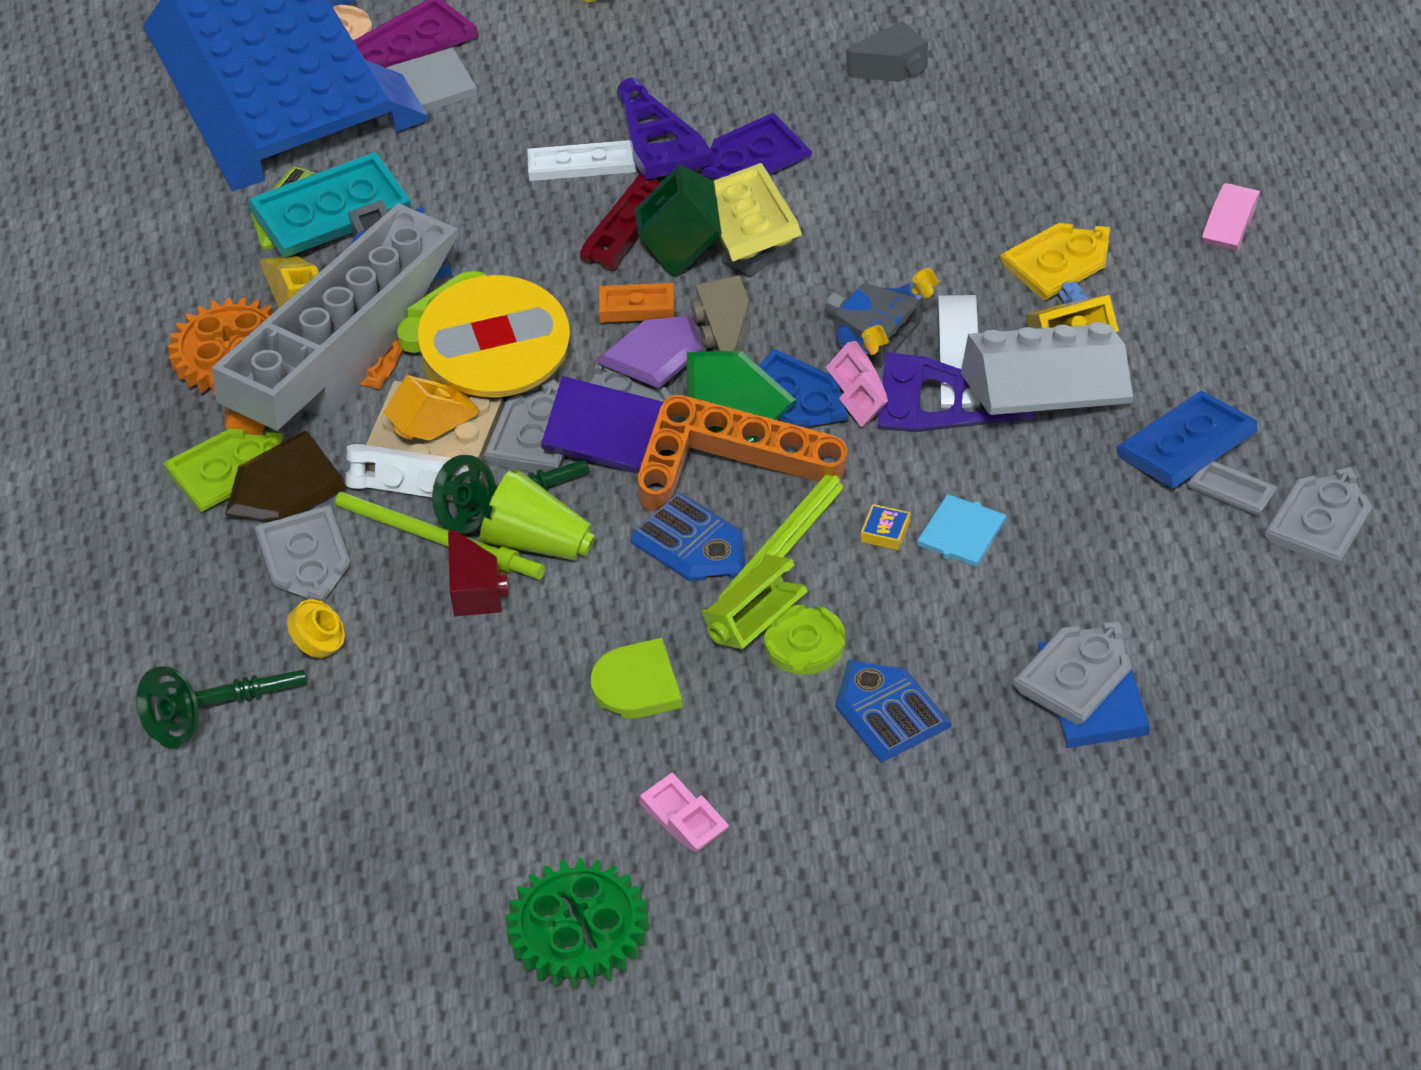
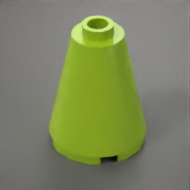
[480,469,596,561]

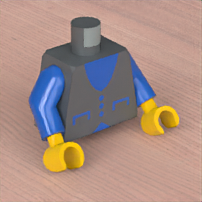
[824,268,939,368]

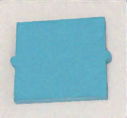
[917,494,1007,567]

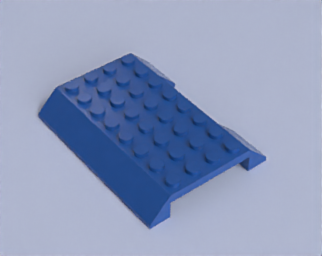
[143,0,429,192]

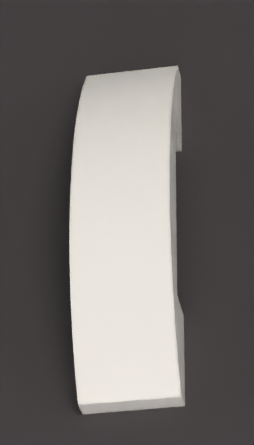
[938,295,980,408]

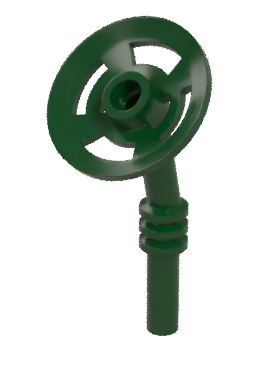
[432,454,590,534]
[136,666,307,748]

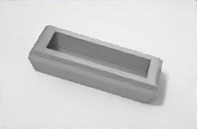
[1188,461,1278,516]

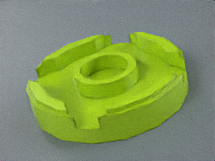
[764,604,845,675]

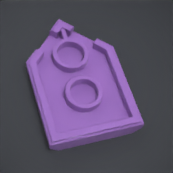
[597,316,702,388]

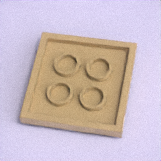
[365,381,504,479]

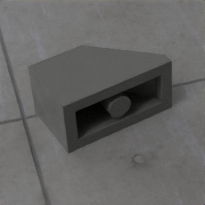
[846,21,928,82]

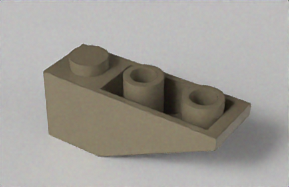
[691,275,750,352]

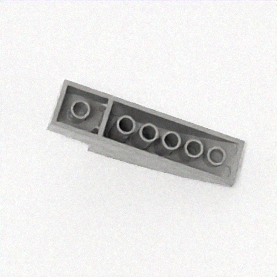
[212,203,458,431]

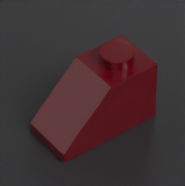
[448,530,509,617]

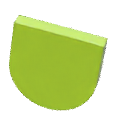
[591,637,683,719]

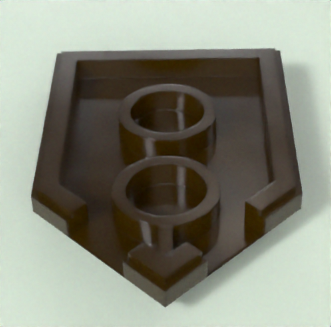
[225,431,346,523]

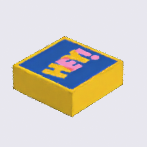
[861,504,911,550]

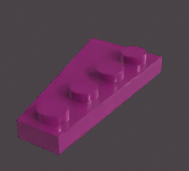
[353,0,478,68]

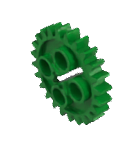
[505,858,649,988]

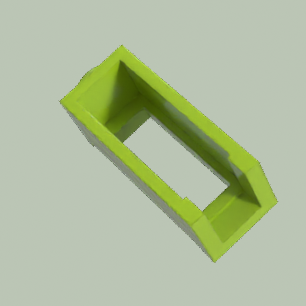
[700,555,808,649]

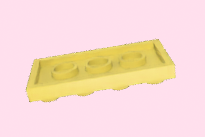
[714,163,802,262]

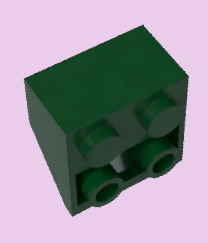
[635,164,722,277]

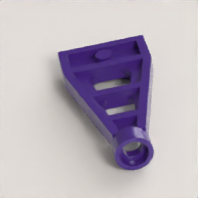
[617,77,713,180]
[877,352,1036,432]

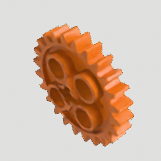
[168,297,273,396]

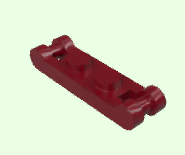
[580,173,663,272]

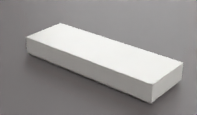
[527,140,636,181]

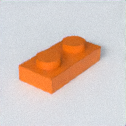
[599,283,675,323]

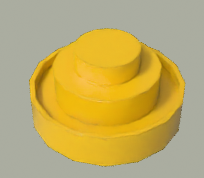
[287,599,345,658]

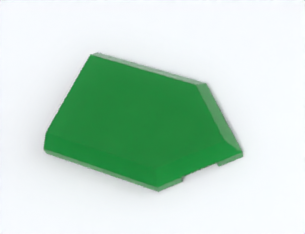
[687,350,797,443]

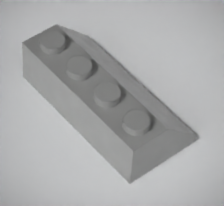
[961,322,1133,415]

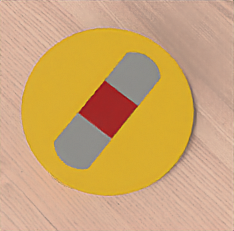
[418,275,570,397]

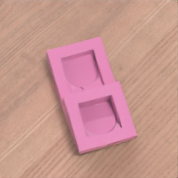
[1202,183,1260,251]
[825,341,888,428]
[639,772,729,853]

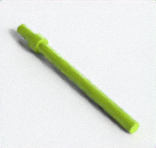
[335,492,545,580]

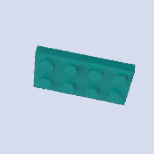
[248,152,411,258]

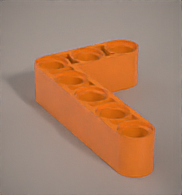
[638,395,847,511]

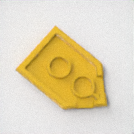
[1000,223,1110,300]

